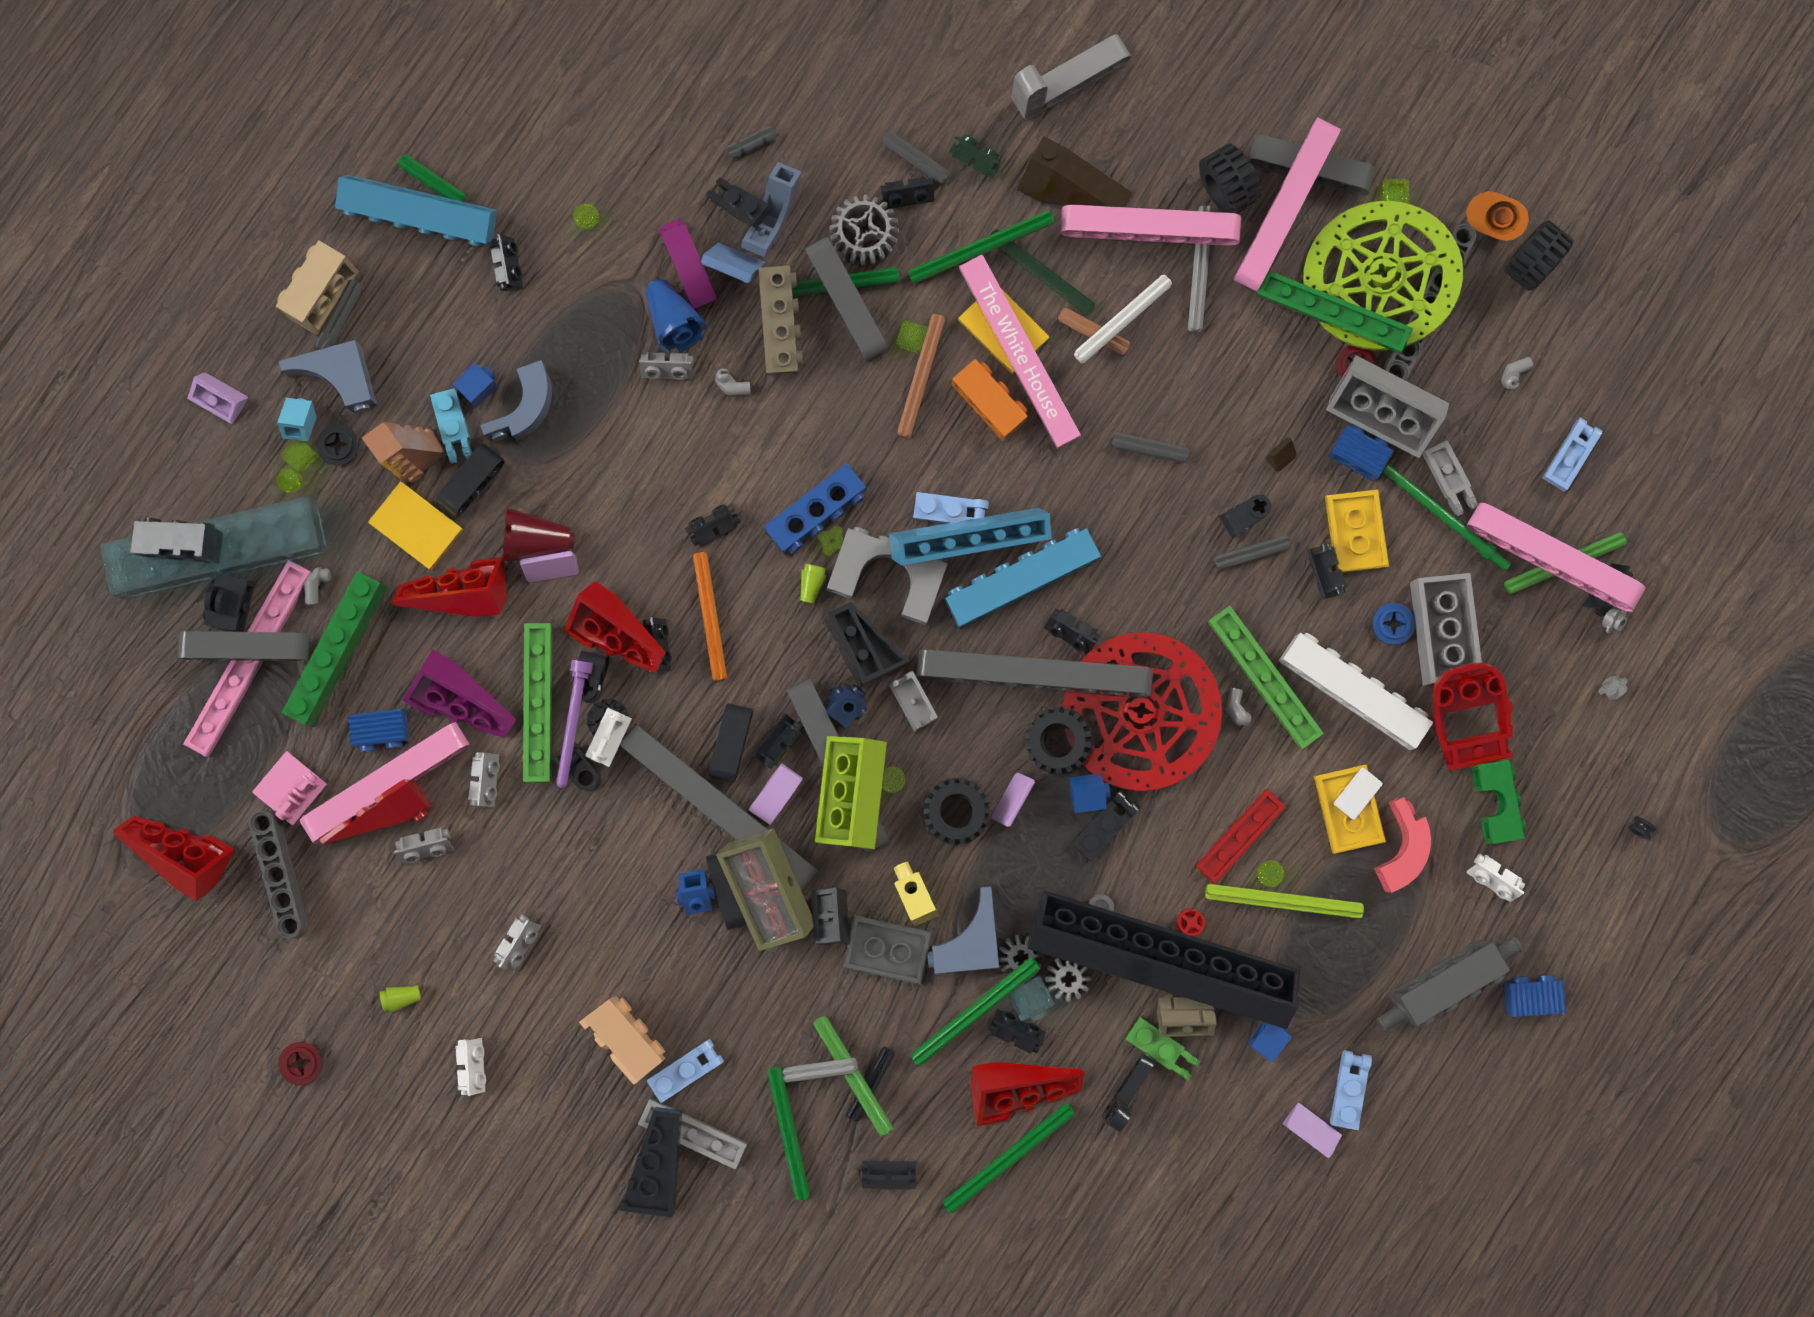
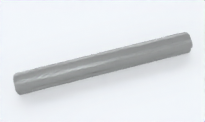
[1188,206,1213,332]

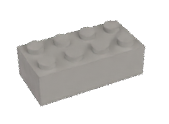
[1326,355,1449,458]
[1410,573,1482,686]

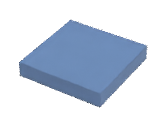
[701,242,766,283]

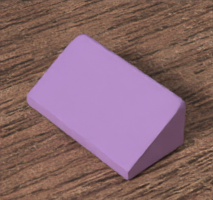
[187,373,248,424]
[520,551,579,583]
[991,773,1035,827]
[1282,1102,1342,1158]

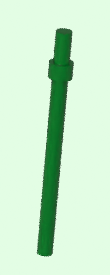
[1382,464,1512,571]

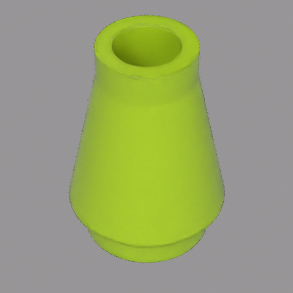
[800,563,827,603]
[379,985,421,1013]

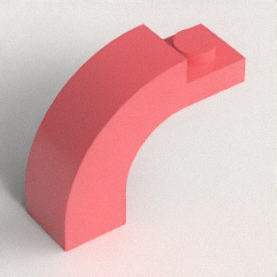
[1374,797,1431,893]

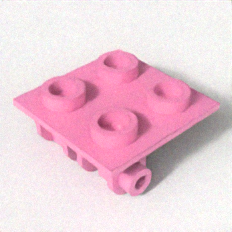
[252,751,327,825]

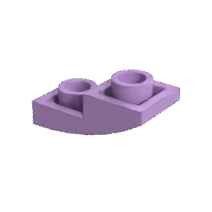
[749,763,803,825]

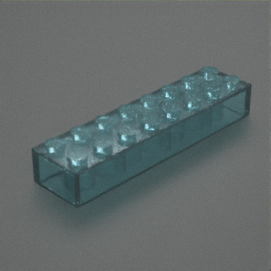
[100,496,327,599]

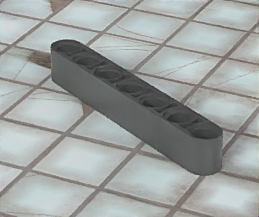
[1383,224,1476,380]
[786,678,890,854]

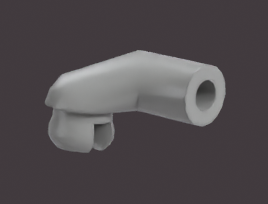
[715,369,751,396]
[305,567,331,604]
[1225,688,1251,726]

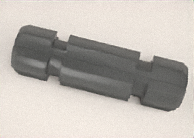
[727,126,776,160]

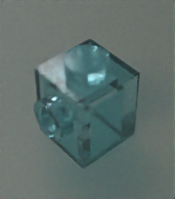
[1008,976,1055,1022]

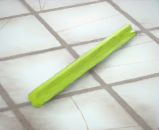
[1205,884,1364,919]

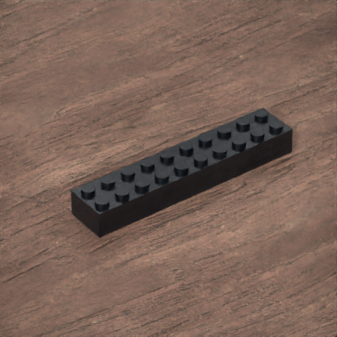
[1027,890,1300,1029]

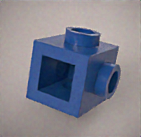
[676,869,716,915]

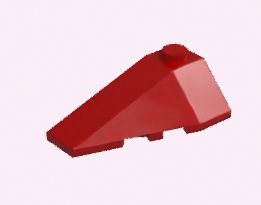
[392,557,507,617]
[564,580,666,673]
[113,816,234,901]
[970,1062,1084,1126]

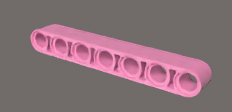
[1234,117,1341,292]
[1060,205,1241,245]
[1466,503,1646,612]
[299,722,470,843]

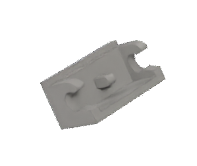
[889,671,938,732]

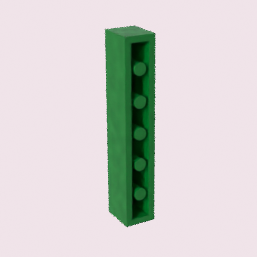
[281,571,388,727]

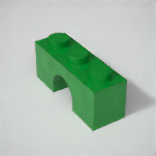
[1471,760,1526,844]

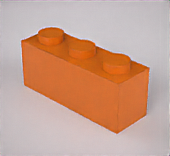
[951,359,1028,442]

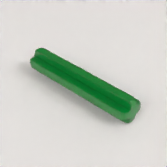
[398,154,466,202]

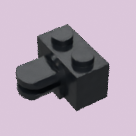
[203,573,255,632]

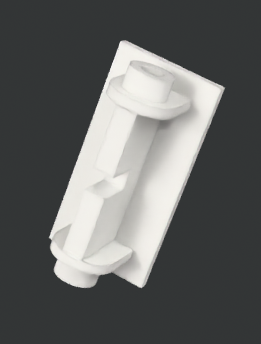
[585,708,632,767]
[1466,854,1525,902]
[455,1038,486,1096]

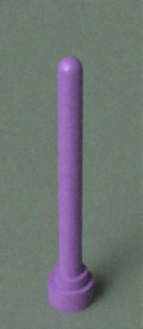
[556,660,593,788]

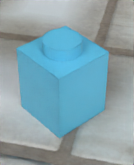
[277,398,317,442]

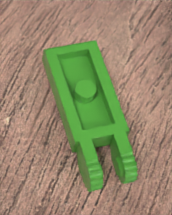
[1125,1016,1201,1080]

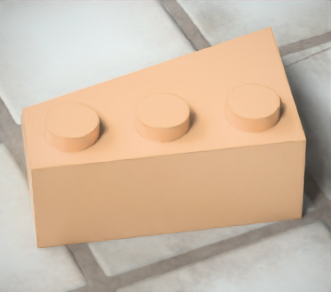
[579,996,666,1085]

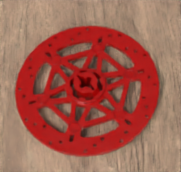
[1063,633,1222,791]

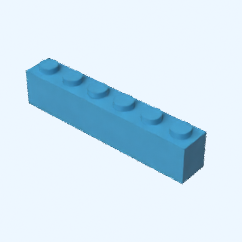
[335,175,498,246]
[889,508,1052,566]
[945,528,1101,629]

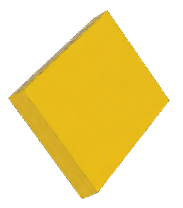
[958,289,1050,374]
[368,481,464,570]
[1325,490,1389,573]
[1314,764,1386,854]

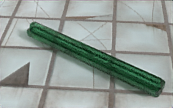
[990,229,1096,315]

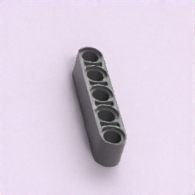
[1248,135,1375,196]
[804,236,889,362]
[178,631,310,661]
[249,811,308,939]

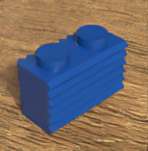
[1328,425,1393,481]
[348,709,410,752]
[1503,975,1566,1017]

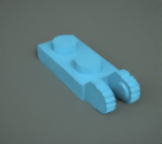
[430,388,472,464]

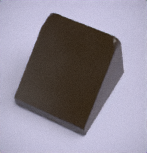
[1266,437,1296,472]

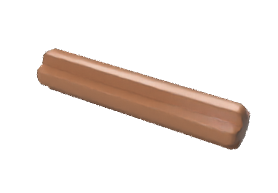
[1058,308,1130,355]

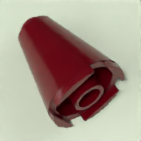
[503,509,575,562]

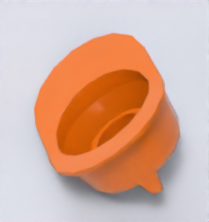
[1466,191,1529,241]

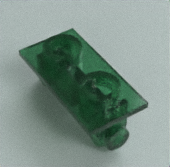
[949,134,1004,178]

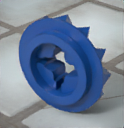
[1372,603,1415,645]

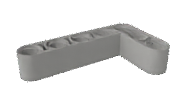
[1011,34,1131,120]

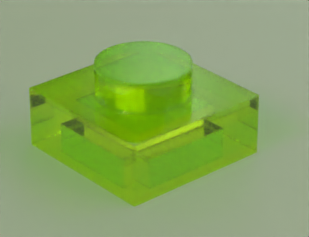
[1381,179,1409,207]
[896,320,928,353]
[279,440,318,474]

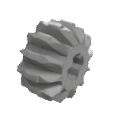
[1045,958,1091,1002]

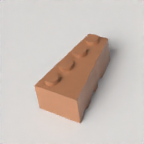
[362,422,447,484]

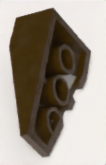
[1017,136,1132,207]

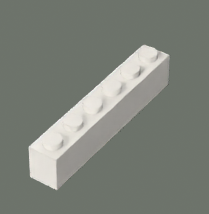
[1278,633,1433,750]

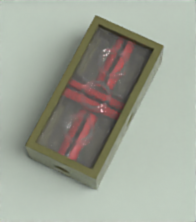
[716,828,814,951]

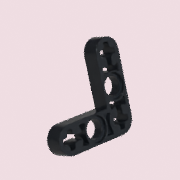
[1102,1052,1156,1132]

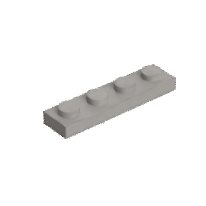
[638,1098,748,1170]

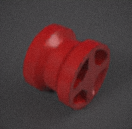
[1176,909,1205,936]

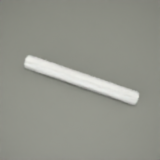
[1074,275,1172,363]

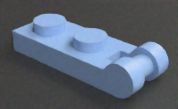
[1542,417,1603,492]
[913,492,989,524]
[646,1039,724,1103]
[1330,1050,1372,1130]

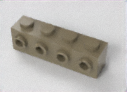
[758,265,803,375]

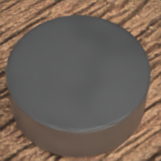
[1087,894,1114,912]

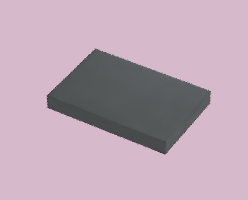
[843,915,932,985]

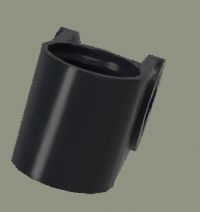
[1219,495,1271,539]
[578,650,609,703]
[553,741,602,792]

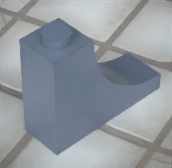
[279,340,377,413]
[927,886,999,974]

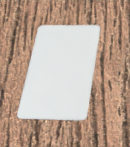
[1334,768,1382,820]

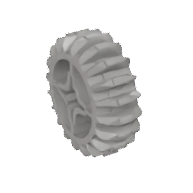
[829,194,899,266]

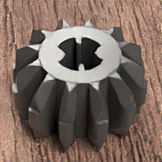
[998,934,1043,977]

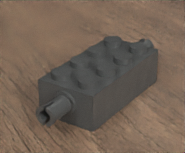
[1376,937,1523,1033]

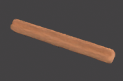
[897,314,945,438]

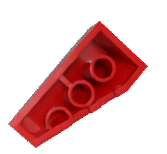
[319,779,433,844]

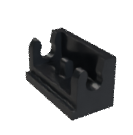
[811,888,850,946]

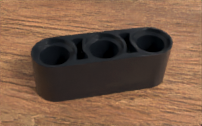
[435,443,505,518]
[709,703,753,783]
[706,853,747,930]

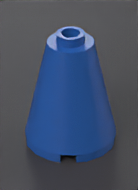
[645,279,707,353]

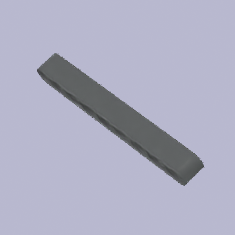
[916,650,1153,697]
[620,723,819,891]

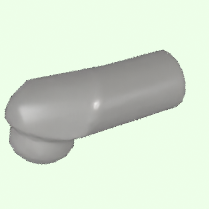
[1501,357,1533,390]

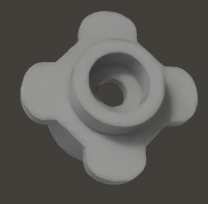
[1602,608,1627,634]
[1598,676,1628,700]

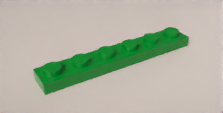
[1257,270,1413,354]

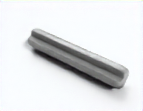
[782,1058,858,1082]

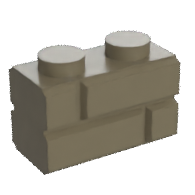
[1157,994,1216,1037]

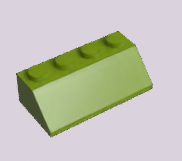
[815,736,887,849]

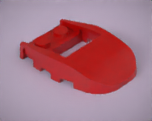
[1433,663,1513,771]

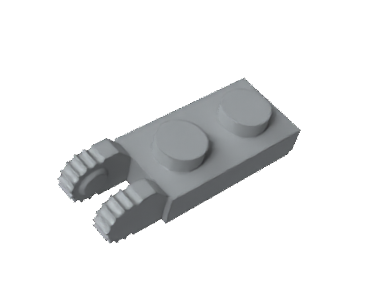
[1422,440,1478,516]

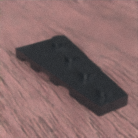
[620,1107,682,1217]

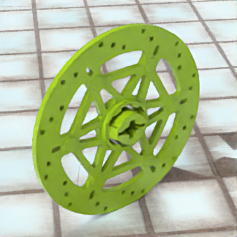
[1303,201,1463,350]

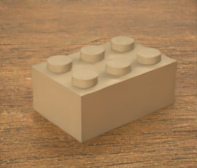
[276,240,359,335]

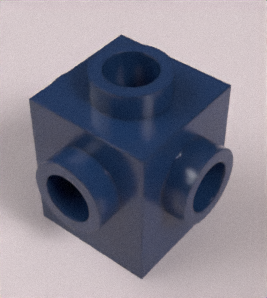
[825,682,867,728]

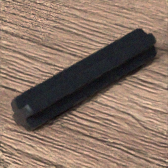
[846,1046,895,1122]

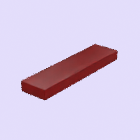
[1195,789,1286,884]

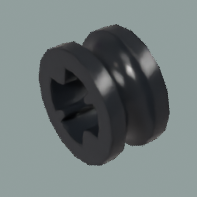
[1628,816,1657,840]

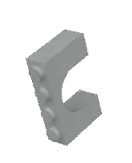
[826,527,948,625]

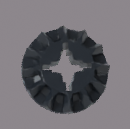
[316,424,360,466]
[587,699,629,736]

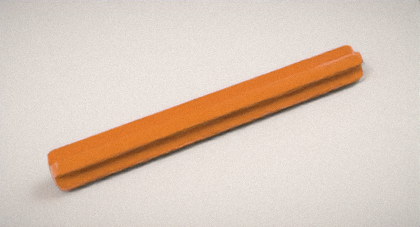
[693,552,727,681]

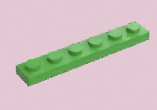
[1207,606,1324,750]
[523,623,552,782]

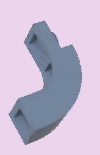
[741,162,802,257]
[480,360,552,441]

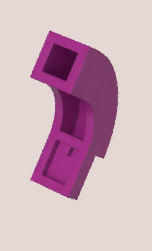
[658,218,717,309]

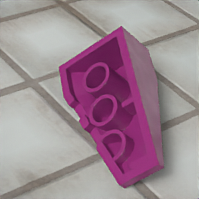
[402,649,516,738]

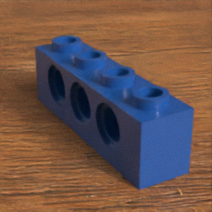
[764,463,867,555]

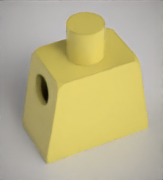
[894,862,938,927]

